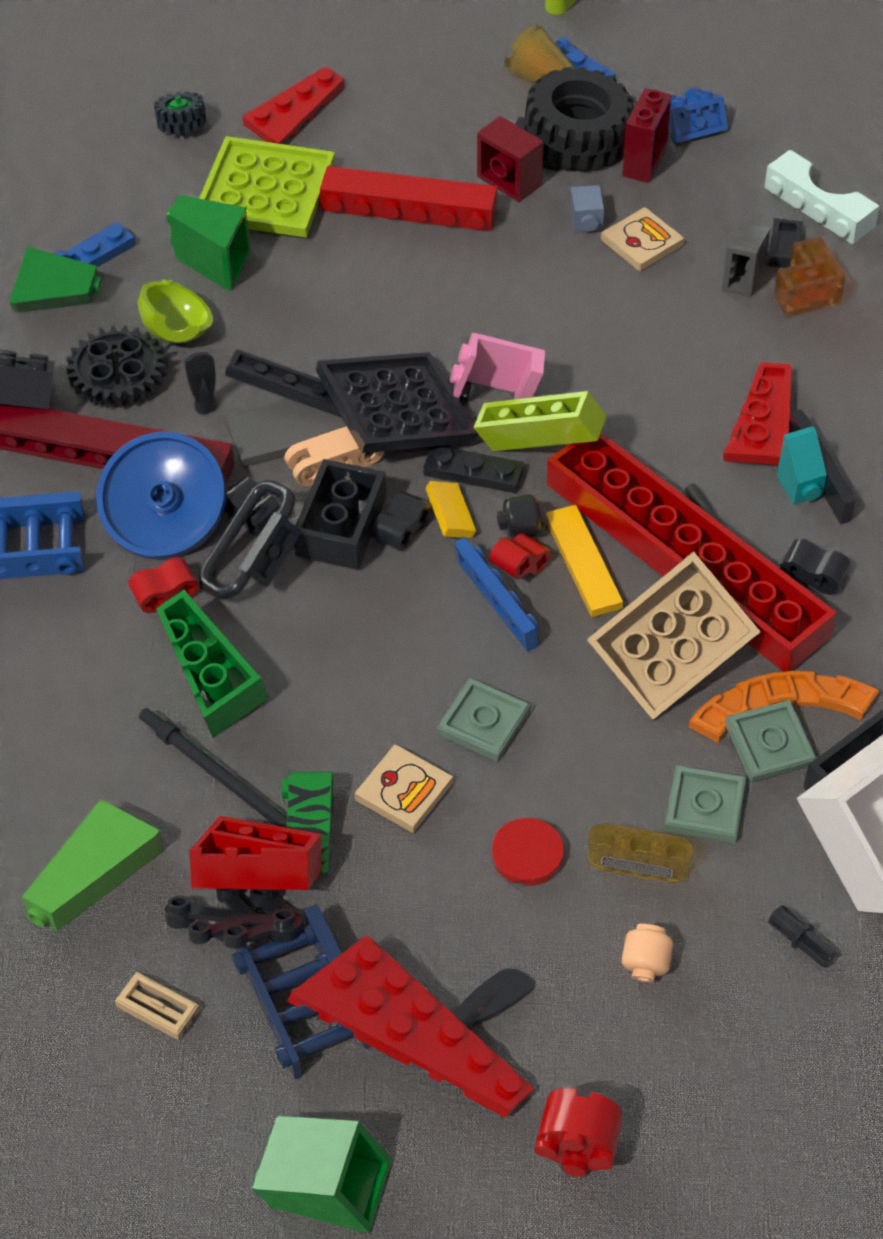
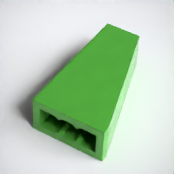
[22,799,164,931]

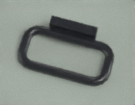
[198,480,302,600]

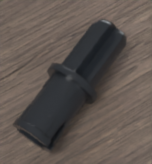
[768,905,837,968]

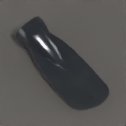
[185,352,217,415]
[449,968,534,1029]

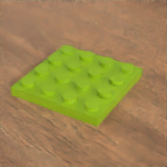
[200,136,336,238]

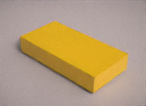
[425,481,476,539]

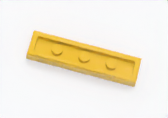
[545,505,623,618]

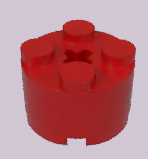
[534,1088,623,1177]

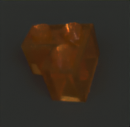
[774,236,846,316]

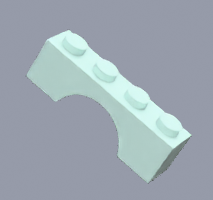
[764,150,879,244]

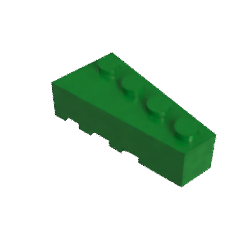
[156,590,268,738]

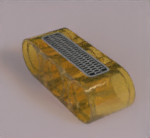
[587,823,693,883]

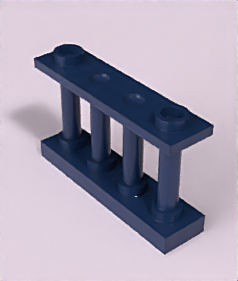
[232,904,371,1080]

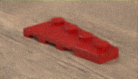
[242,66,345,145]
[723,362,792,465]

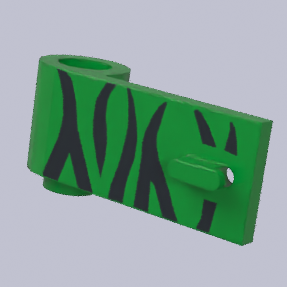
[282,771,334,874]

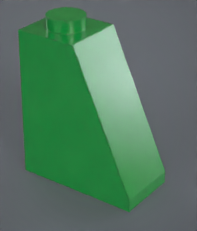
[9,246,102,313]

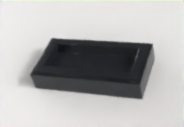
[768,218,803,269]

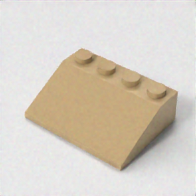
[587,552,760,720]

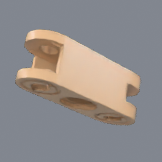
[284,426,384,487]

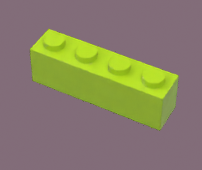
[473,391,607,451]

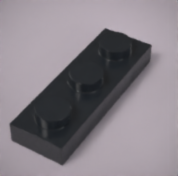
[423,446,524,494]

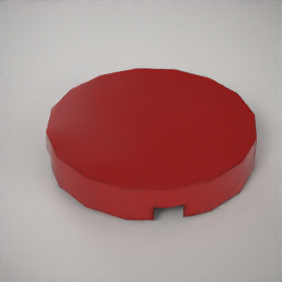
[492,818,563,886]

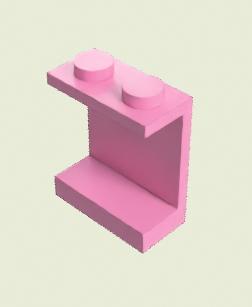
[450,332,545,399]

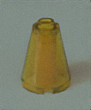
[504,24,576,84]

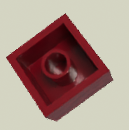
[477,116,543,203]

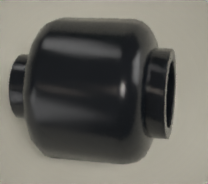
[497,495,546,539]

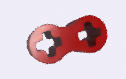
[489,533,551,579]
[128,557,199,613]

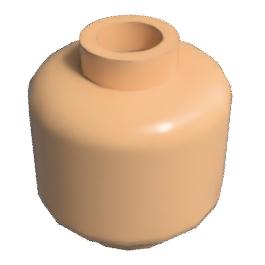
[621,924,674,982]

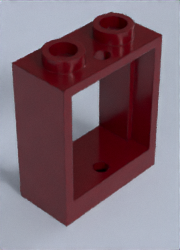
[622,88,672,183]

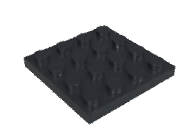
[315,352,479,453]

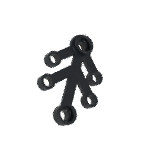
[165,889,303,949]

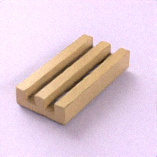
[115,971,200,1041]

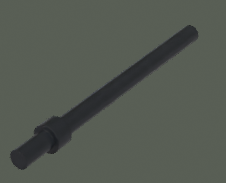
[139,708,287,828]

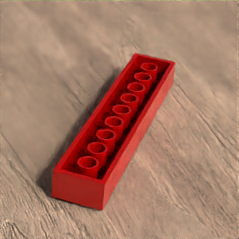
[547,432,837,672]

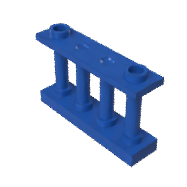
[0,491,85,579]

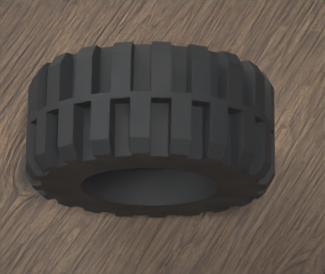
[523,67,634,171]

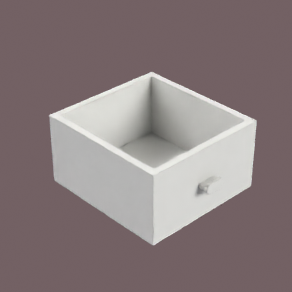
[796,735,883,913]

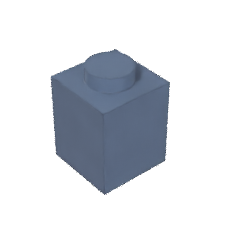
[569,185,604,233]

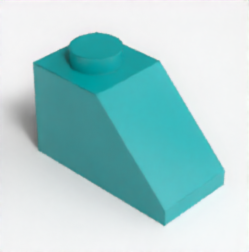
[777,426,827,505]

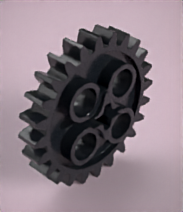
[66,325,167,408]

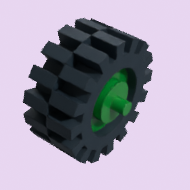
[154,91,207,135]

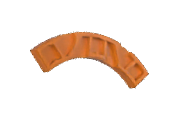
[688,671,879,743]

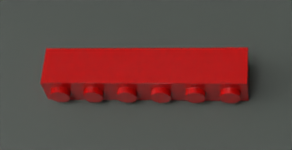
[320,166,497,231]

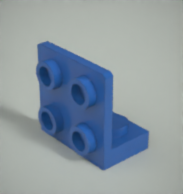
[670,87,728,143]

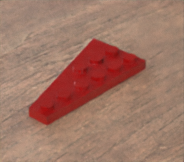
[287,935,534,1118]

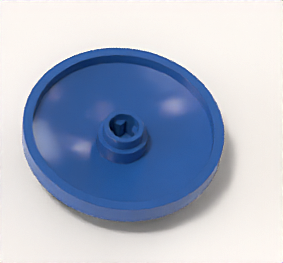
[96,432,227,560]

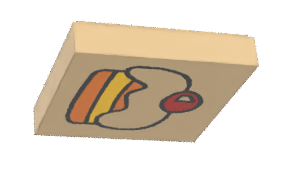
[601,207,684,272]
[354,744,453,833]

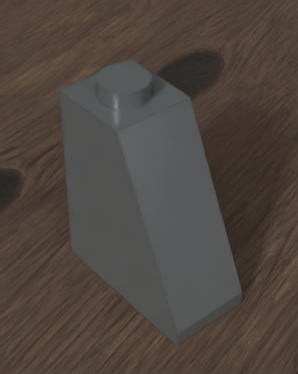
[722,222,770,298]

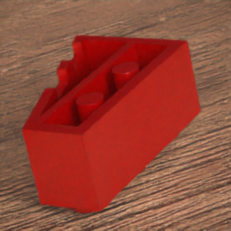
[190,815,321,890]

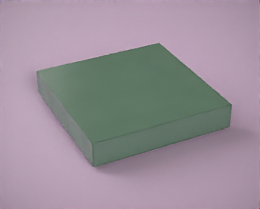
[437,678,531,762]
[724,700,817,782]
[664,765,746,843]

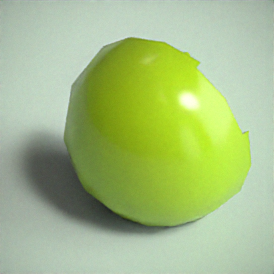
[137,279,213,344]

